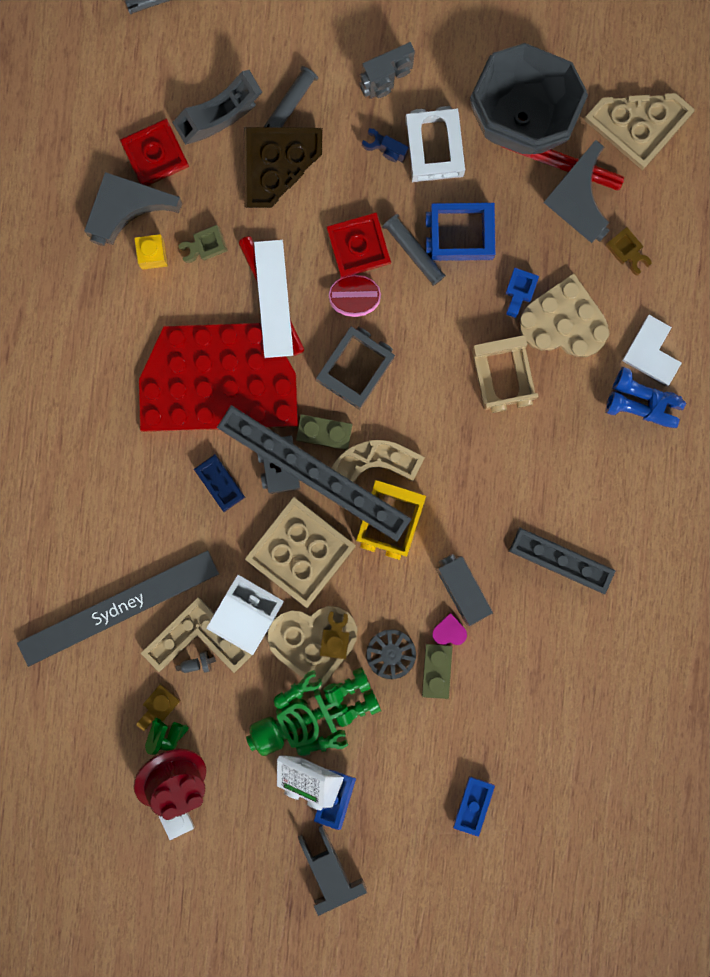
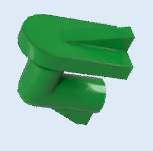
[145,718,189,755]

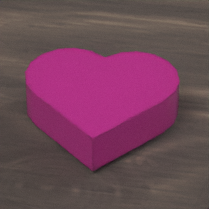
[432,613,467,645]

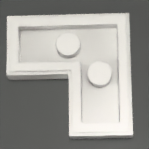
[622,315,681,386]

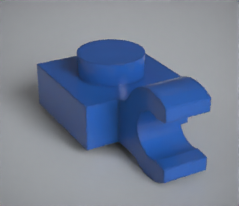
[505,268,539,318]

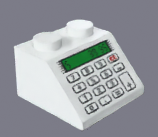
[277,756,344,810]

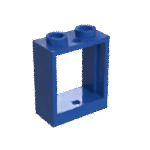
[425,203,496,261]

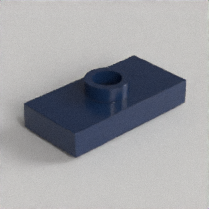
[194,454,246,512]

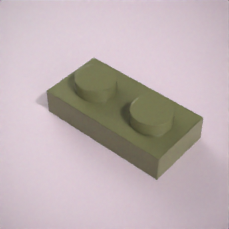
[296,415,353,450]
[422,644,453,699]

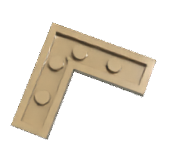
[141,597,252,673]

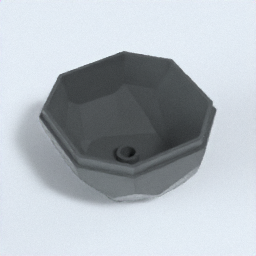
[470,43,588,155]

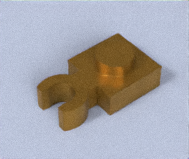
[605,227,652,276]
[320,611,350,659]

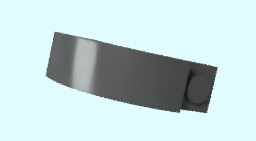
[172,70,262,145]

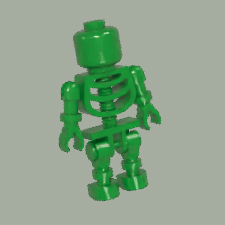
[246,667,382,756]

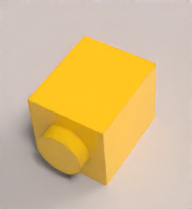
[135,234,168,270]

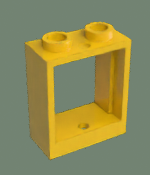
[356,480,426,560]

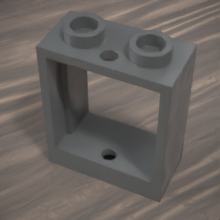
[316,326,395,410]
[436,554,493,626]

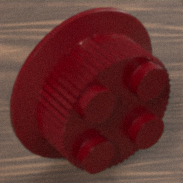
[133,749,206,820]

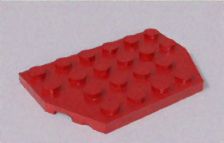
[139,323,298,432]

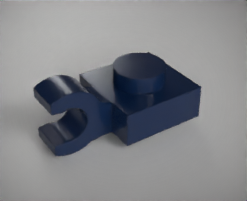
[362,128,409,163]

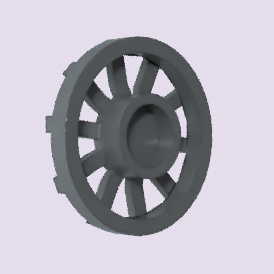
[367,629,416,679]

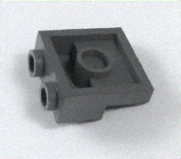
[359,42,415,99]

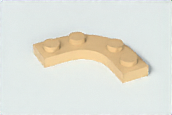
[320,440,425,494]

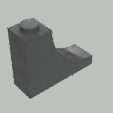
[544,140,610,243]
[84,172,182,246]

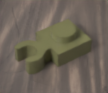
[178,225,228,263]

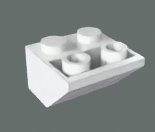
[206,575,284,655]

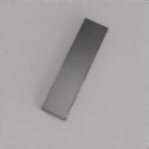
[508,527,616,595]

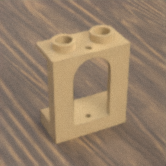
[472,335,538,413]

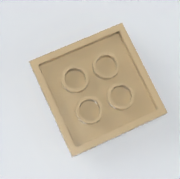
[245,497,356,608]

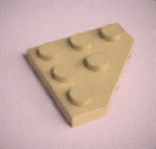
[584,93,695,170]

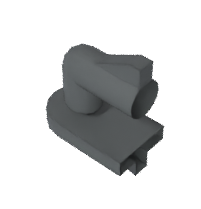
[175,651,216,673]

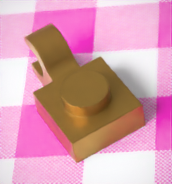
[136,684,180,731]

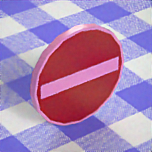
[329,275,381,317]

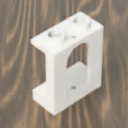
[405,106,465,182]

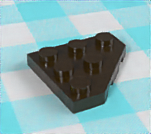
[244,127,322,208]

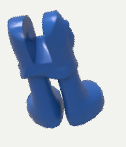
[605,367,686,428]

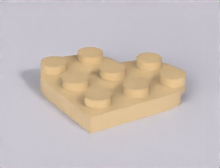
[519,274,609,357]
[268,606,358,690]

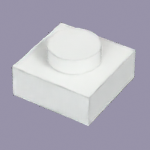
[159,813,195,840]

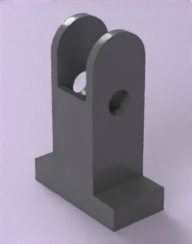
[298,825,367,916]

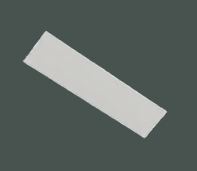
[254,240,293,358]

